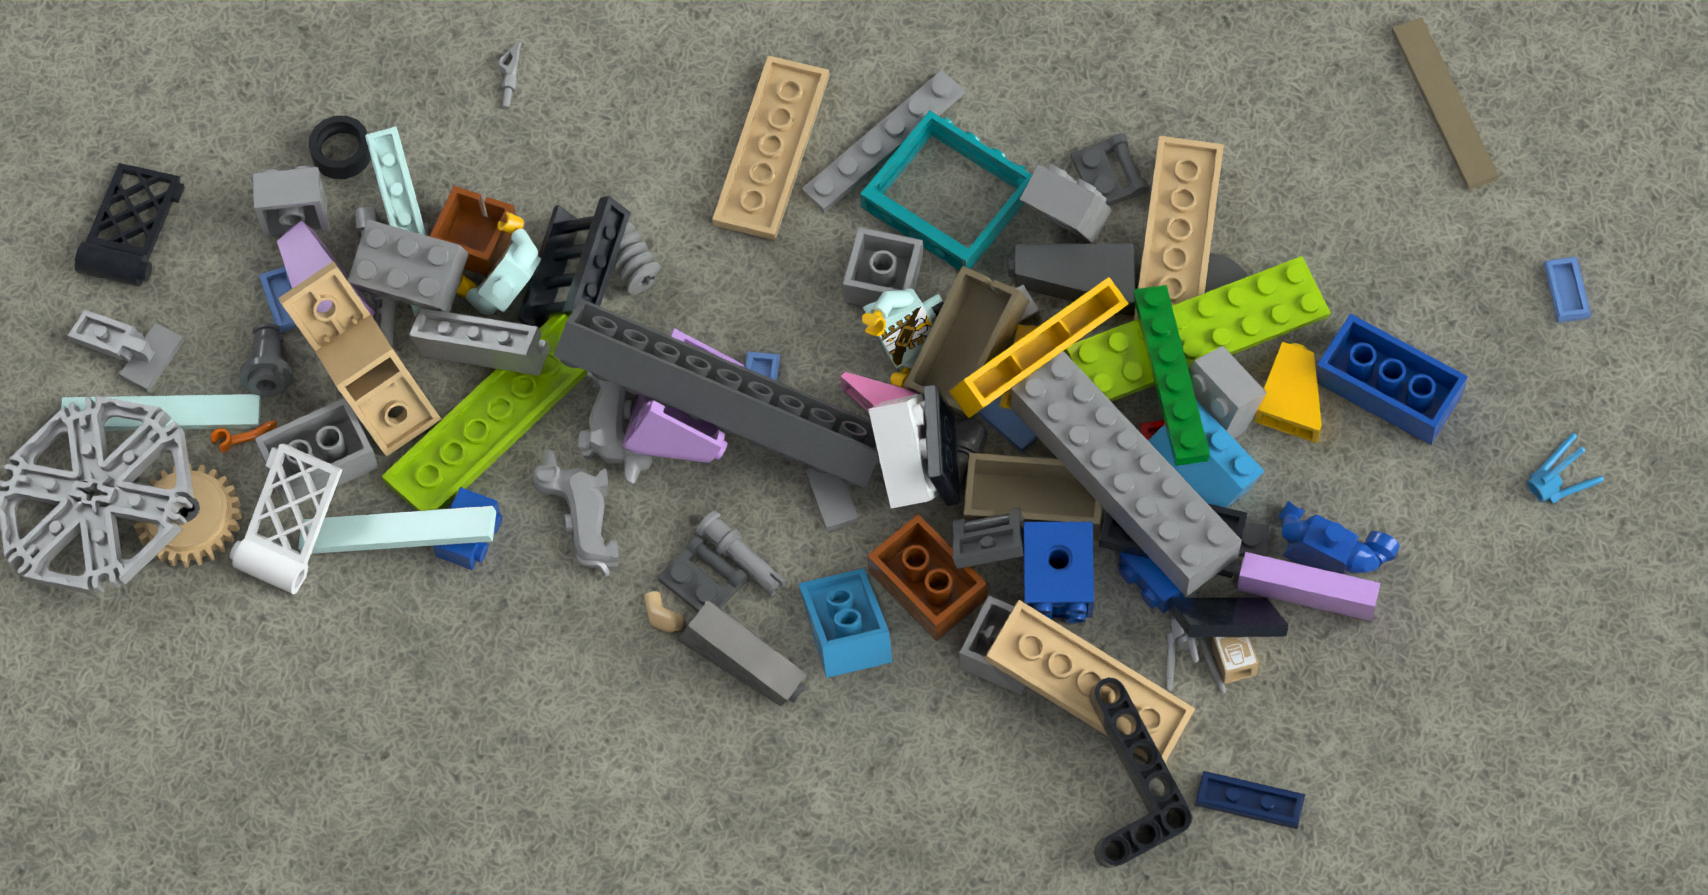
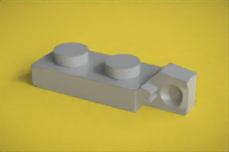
[67,309,156,363]

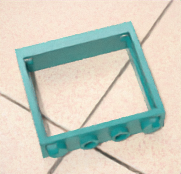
[860,110,1032,271]

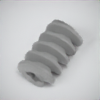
[613,222,661,295]

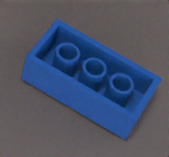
[1316,313,1468,445]

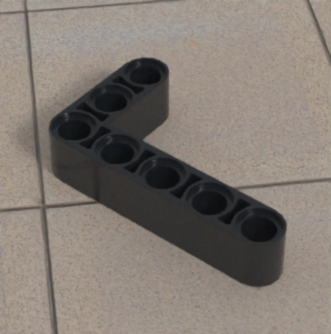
[1089,677,1192,868]

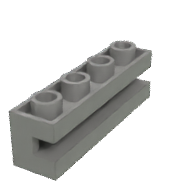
[409,308,551,376]

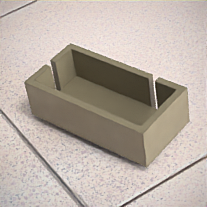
[904,266,1030,419]
[964,453,1101,541]

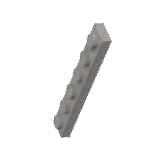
[802,70,964,213]

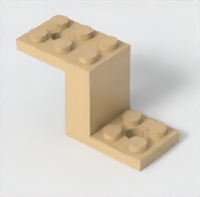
[278,261,442,457]

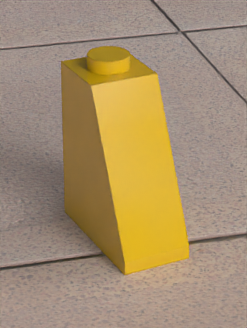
[1254,342,1322,443]

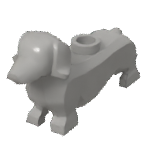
[578,371,653,485]
[533,449,619,577]

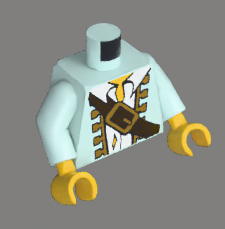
[456,212,541,315]
[862,288,944,390]

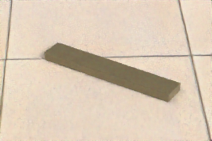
[1392,18,1499,190]

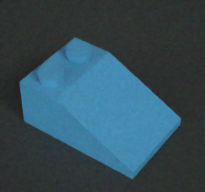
[799,568,893,678]

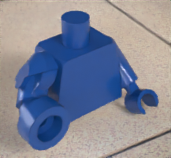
[1279,500,1400,575]

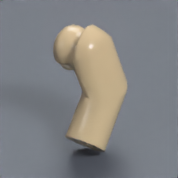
[644,591,685,633]

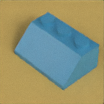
[1148,400,1264,508]

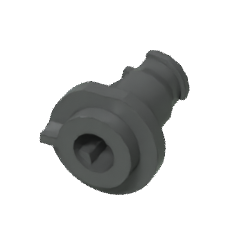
[240,323,293,397]

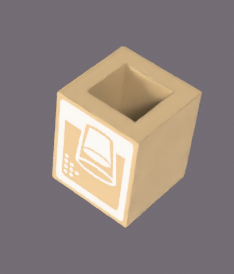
[1212,637,1259,684]

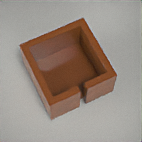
[429,186,516,276]

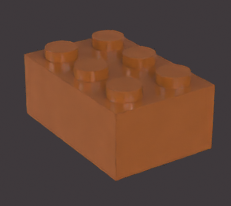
[867,514,987,641]

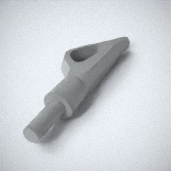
[498,42,522,110]

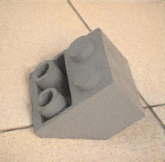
[959,595,1026,696]

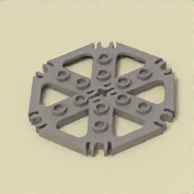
[0,396,194,595]

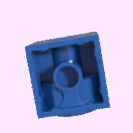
[1023,522,1094,623]

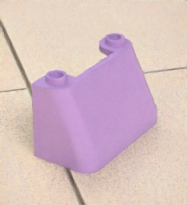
[622,328,744,463]

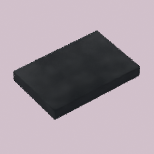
[924,385,960,506]
[1168,598,1288,637]

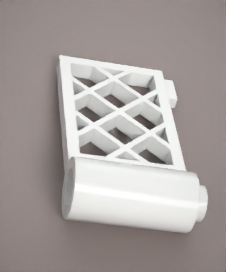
[230,443,343,594]

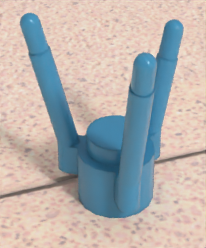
[1526,433,1604,504]

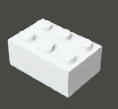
[868,393,940,509]

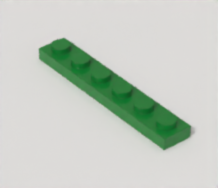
[1133,285,1210,466]

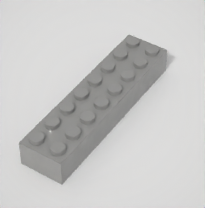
[1010,351,1241,597]

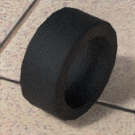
[309,115,371,179]

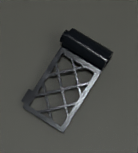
[74,163,185,287]

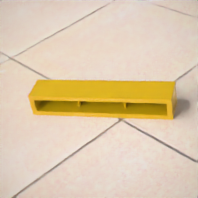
[949,277,1129,418]

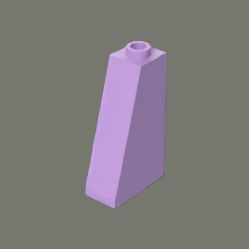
[277,220,376,315]

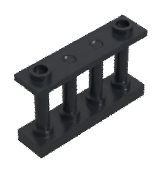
[517,196,631,328]

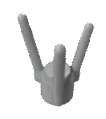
[1166,619,1226,694]

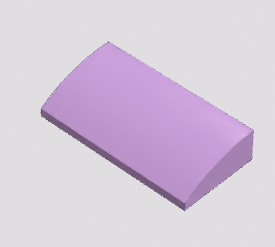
[1238,552,1381,622]

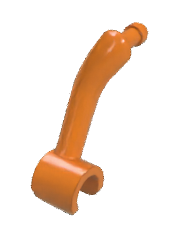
[211,420,277,452]

